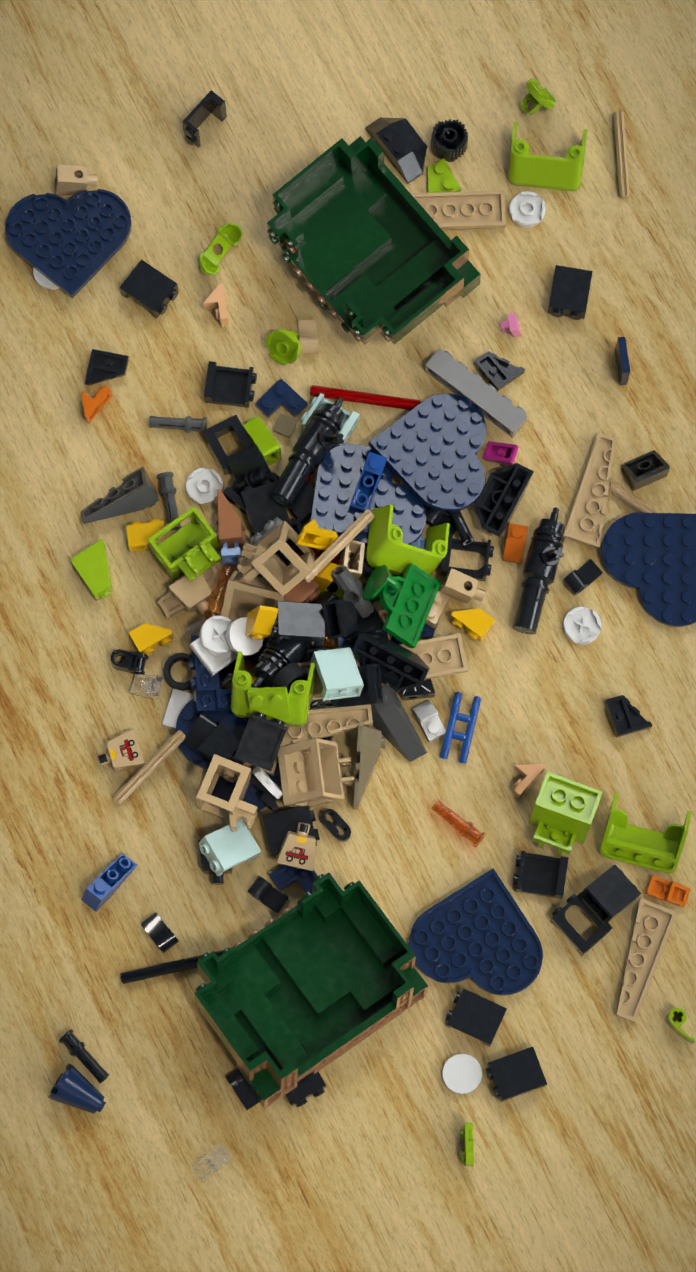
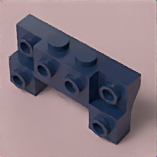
[188,635,232,713]

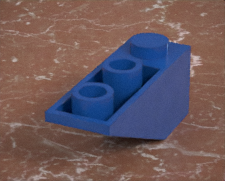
[350,452,387,511]
[81,853,137,912]

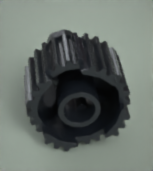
[431,119,468,162]

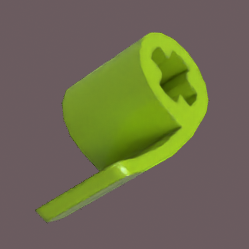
[667,1008,696,1043]

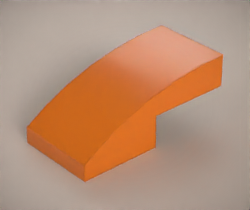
[644,875,691,907]

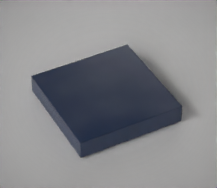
[615,337,630,385]

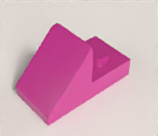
[482,441,519,467]

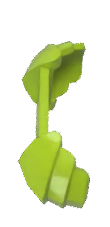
[198,223,243,275]

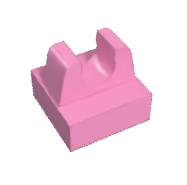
[500,312,521,337]

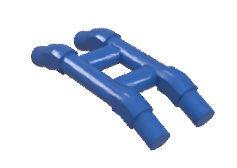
[440,692,481,764]

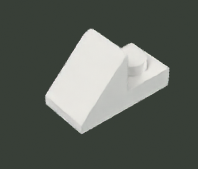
[412,700,446,743]

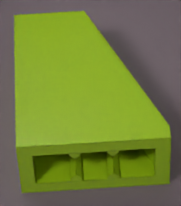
[243,416,282,467]
[70,539,112,601]

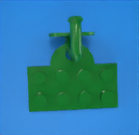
[362,563,441,649]

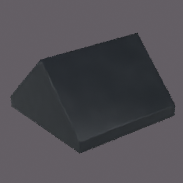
[621,450,670,491]

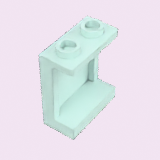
[301,393,360,447]
[310,647,364,701]
[198,820,262,876]

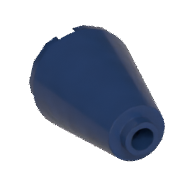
[48,1064,106,1114]

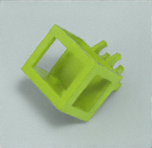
[148,506,221,582]
[528,771,603,856]

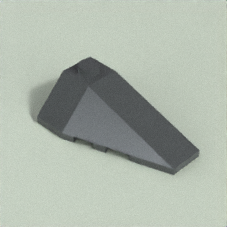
[368,685,427,762]

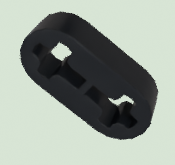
[321,809,351,842]

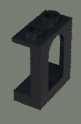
[203,415,253,475]
[440,534,494,581]
[551,893,613,956]

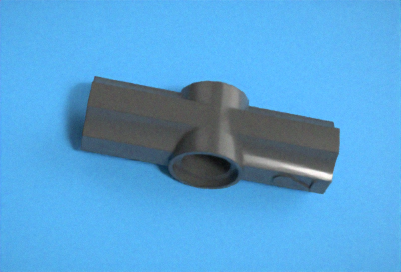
[331,565,374,618]

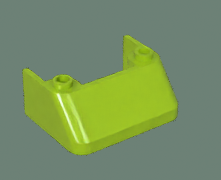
[508,122,587,191]
[366,504,450,576]
[231,651,317,727]
[600,792,691,873]

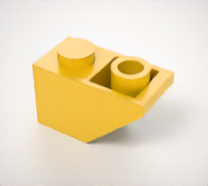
[126,519,165,552]
[450,608,495,642]
[128,623,174,656]

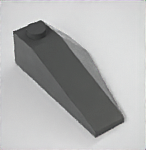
[81,467,159,524]

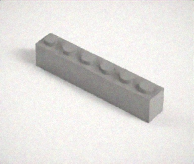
[425,348,527,438]

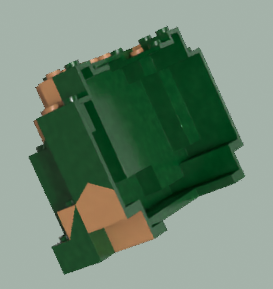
[267,136,481,345]
[194,873,428,1110]

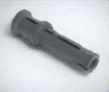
[149,416,207,434]
[157,472,181,530]

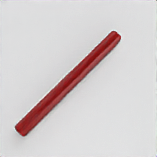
[310,385,421,410]

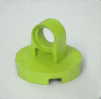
[521,78,557,115]
[265,329,301,365]

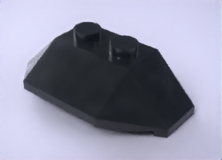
[365,117,427,184]
[474,463,534,537]
[352,633,430,691]

